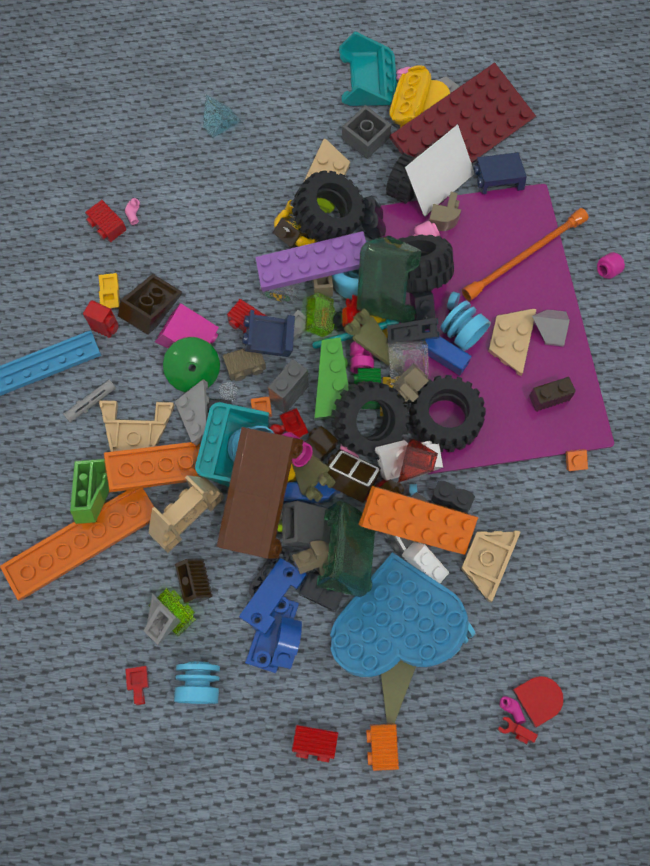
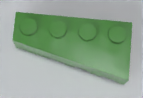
[314,337,349,421]

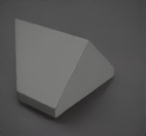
[532,310,570,347]
[143,593,181,645]

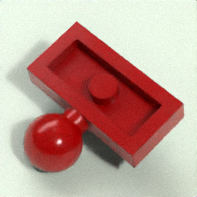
[269,408,308,438]

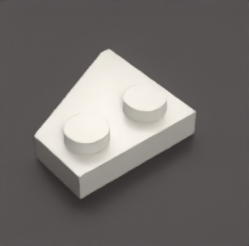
[375,440,409,481]

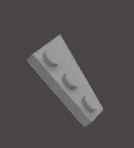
[175,379,209,446]

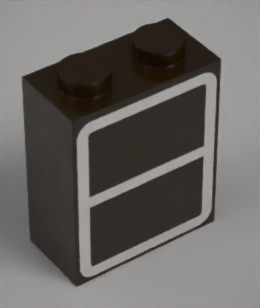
[325,449,381,503]

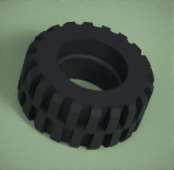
[292,170,365,242]
[381,234,454,293]
[409,375,486,453]
[331,381,409,457]

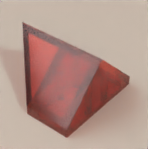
[398,439,438,483]

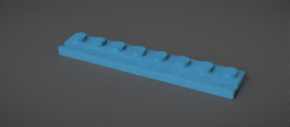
[0,330,102,396]

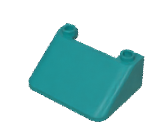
[339,31,397,106]
[195,402,269,487]

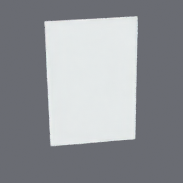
[405,125,474,216]

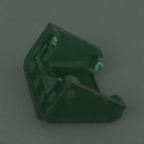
[357,236,421,323]
[317,501,376,597]

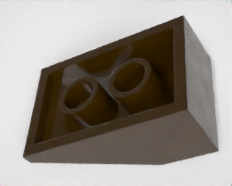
[118,274,182,335]

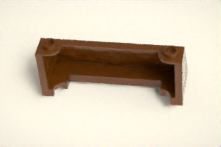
[217,427,303,559]

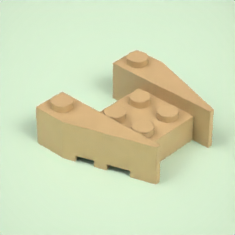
[148,475,224,553]

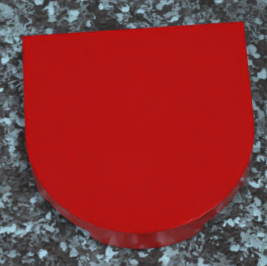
[513,676,563,728]

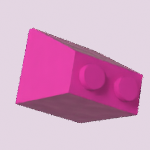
[155,303,219,348]

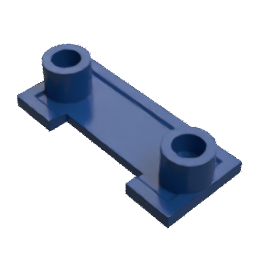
[239,558,307,635]
[245,597,299,673]

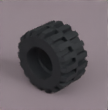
[386,153,416,204]

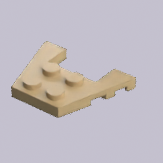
[99,400,174,452]

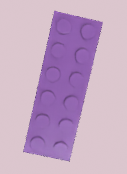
[256,231,371,291]

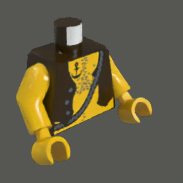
[273,200,317,248]

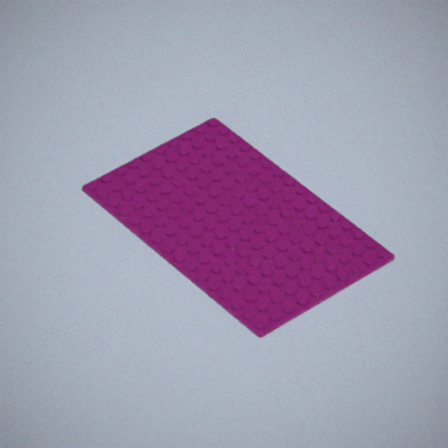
[380,183,614,475]

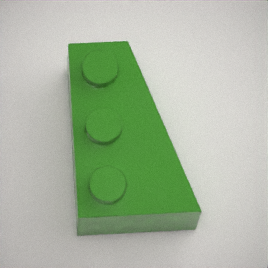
[70,459,109,524]

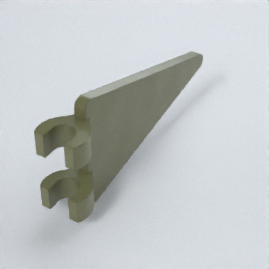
[344,308,406,375]
[292,454,336,502]
[381,660,416,723]

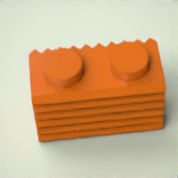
[366,723,399,771]

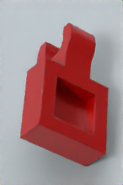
[342,295,362,327]
[125,666,149,705]
[497,717,538,745]

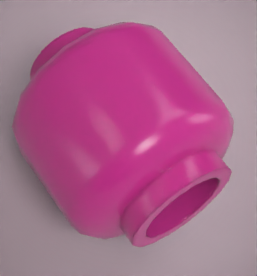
[597,252,625,279]

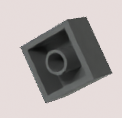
[342,105,391,159]

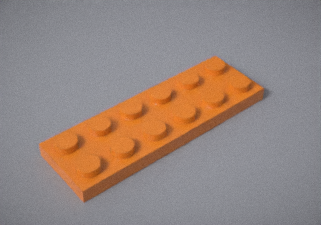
[103,442,201,493]
[359,486,478,555]

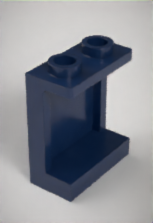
[474,152,527,194]
[242,310,295,357]

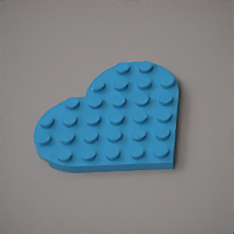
[330,552,469,677]

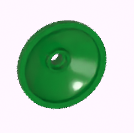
[163,337,220,393]

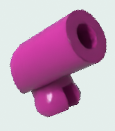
[500,696,526,725]

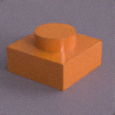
[251,397,272,417]
[565,449,588,471]

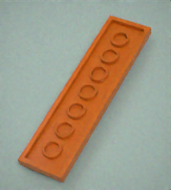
[0,488,154,601]

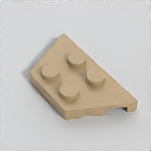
[304,139,350,181]
[488,309,536,376]
[461,531,520,602]

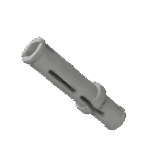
[63,379,116,423]

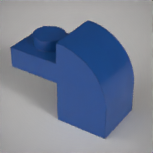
[271,617,302,669]

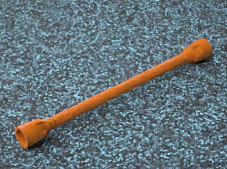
[462,208,589,301]

